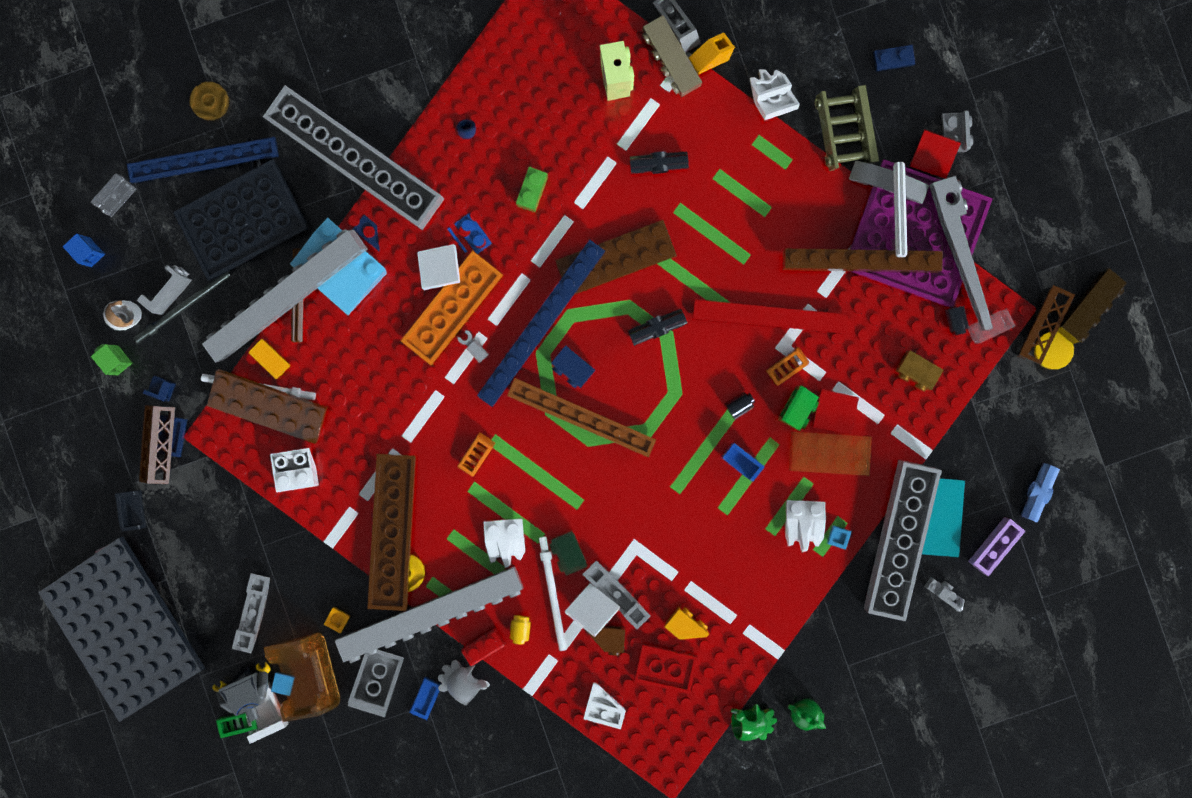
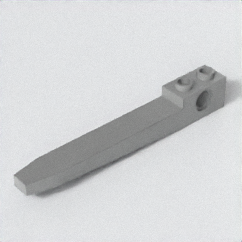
[929,176,993,331]

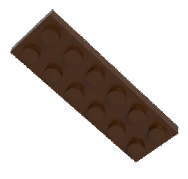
[555,220,677,295]
[207,369,327,444]

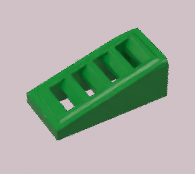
[216,712,258,738]

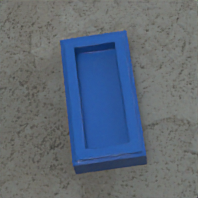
[409,677,442,720]

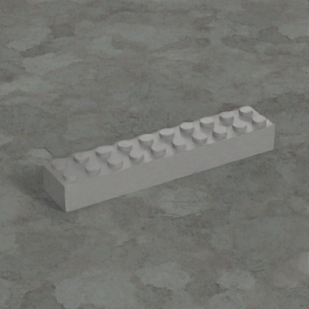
[263,85,444,230]

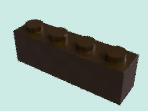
[1058,268,1127,344]

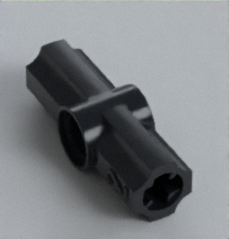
[630,151,689,174]
[628,309,687,346]

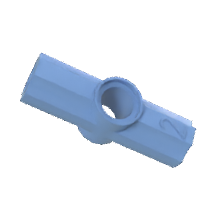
[1021,463,1060,522]

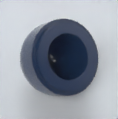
[456,119,476,139]

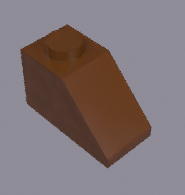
[586,626,625,656]

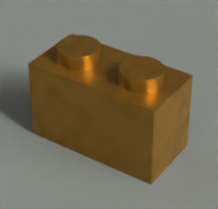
[895,350,944,392]

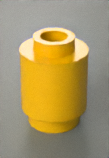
[509,615,531,644]

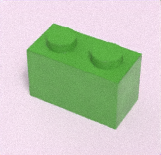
[516,167,548,212]
[91,344,132,375]

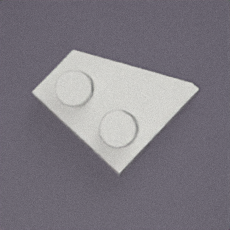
[584,682,626,729]

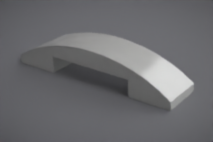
[849,161,929,204]
[583,561,651,629]
[232,573,270,653]

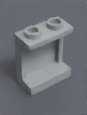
[137,265,192,315]

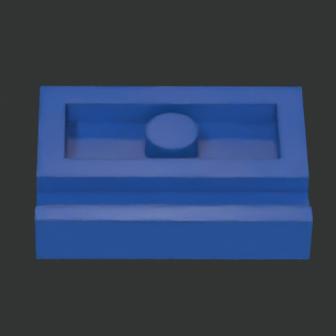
[448,213,492,254]

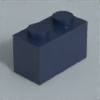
[551,345,596,388]

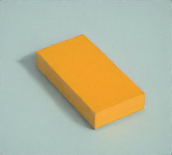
[248,339,291,379]

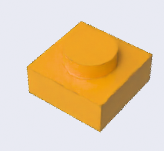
[324,607,350,634]

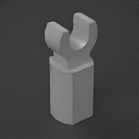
[457,330,489,363]

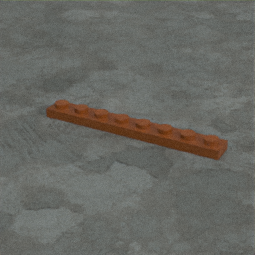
[507,378,656,457]

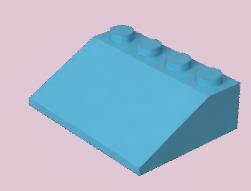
[290,218,387,315]

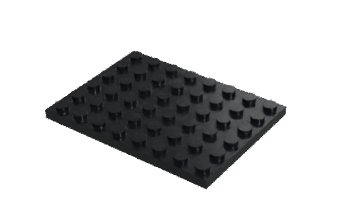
[38,536,205,722]

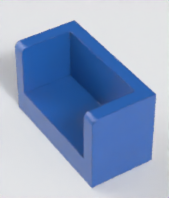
[63,234,105,267]
[721,442,764,482]

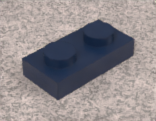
[873,45,915,71]

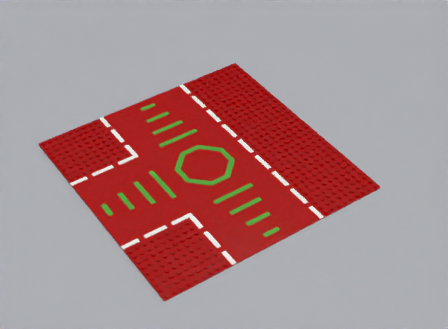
[184,0,1036,798]

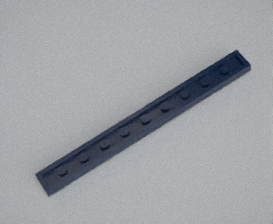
[477,240,605,407]

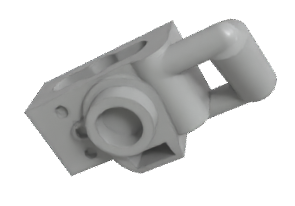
[924,578,965,612]

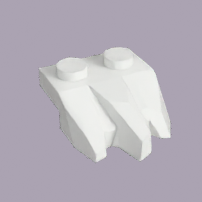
[750,69,799,120]
[785,500,826,552]
[484,518,525,568]

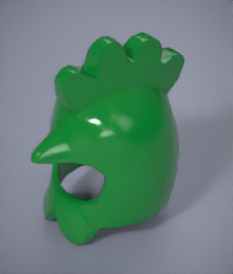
[788,698,826,731]
[731,704,777,741]

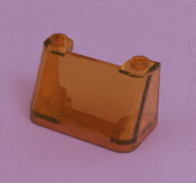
[264,633,340,722]

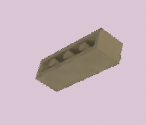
[642,15,702,97]

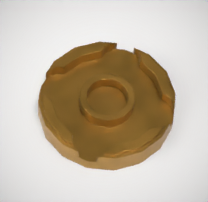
[190,82,229,120]

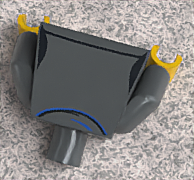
[212,662,270,722]

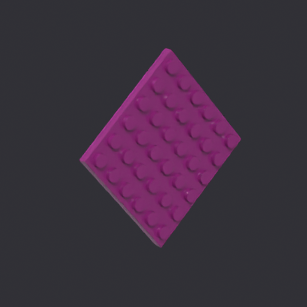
[850,159,992,308]

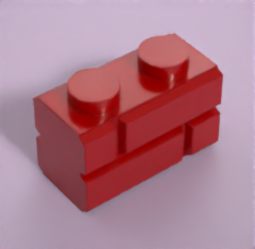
[461,627,505,666]

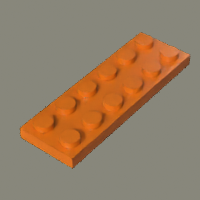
[401,251,503,365]

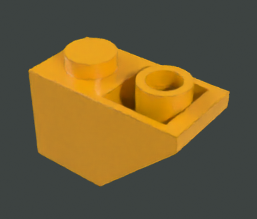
[689,33,735,74]
[664,607,709,640]

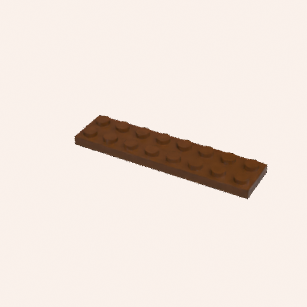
[368,454,416,611]

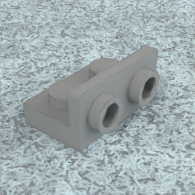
[941,111,973,152]

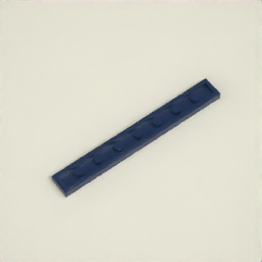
[127,137,279,183]

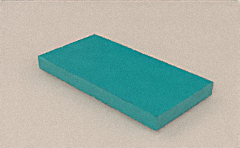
[922,479,965,557]

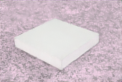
[417,244,460,290]
[565,583,620,637]

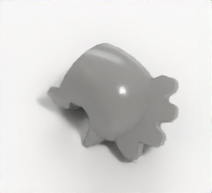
[438,660,490,706]

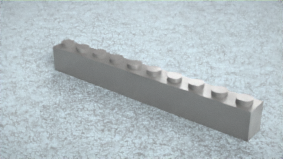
[202,229,367,363]
[335,566,524,663]

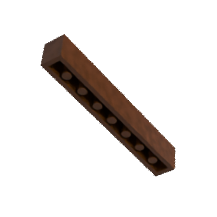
[783,248,943,273]

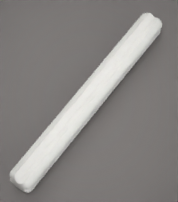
[893,162,907,257]

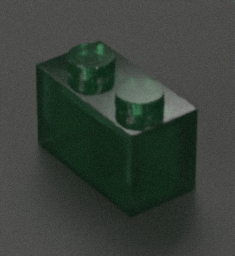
[549,529,588,576]

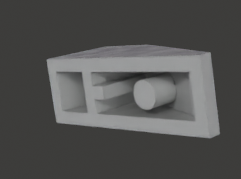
[653,0,701,53]

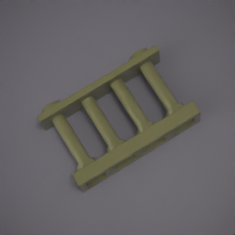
[815,85,879,171]

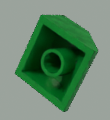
[778,386,819,431]

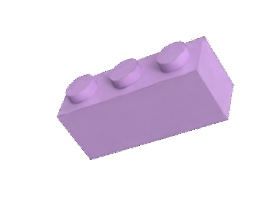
[968,517,1025,576]

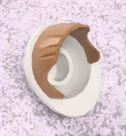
[103,300,142,330]

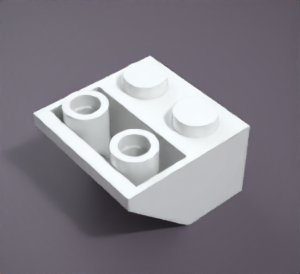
[270,448,319,492]

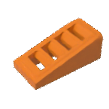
[766,347,809,386]
[457,433,496,477]

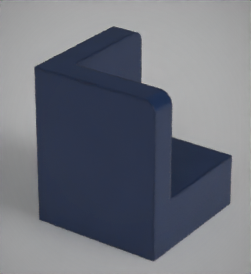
[143,376,176,401]

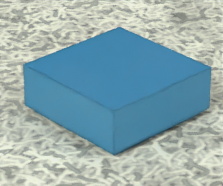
[827,525,852,550]
[271,672,295,696]

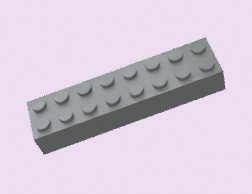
[864,460,942,621]

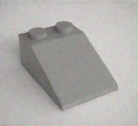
[348,650,404,717]

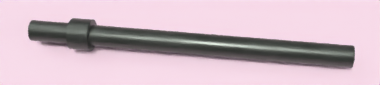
[133,272,231,343]

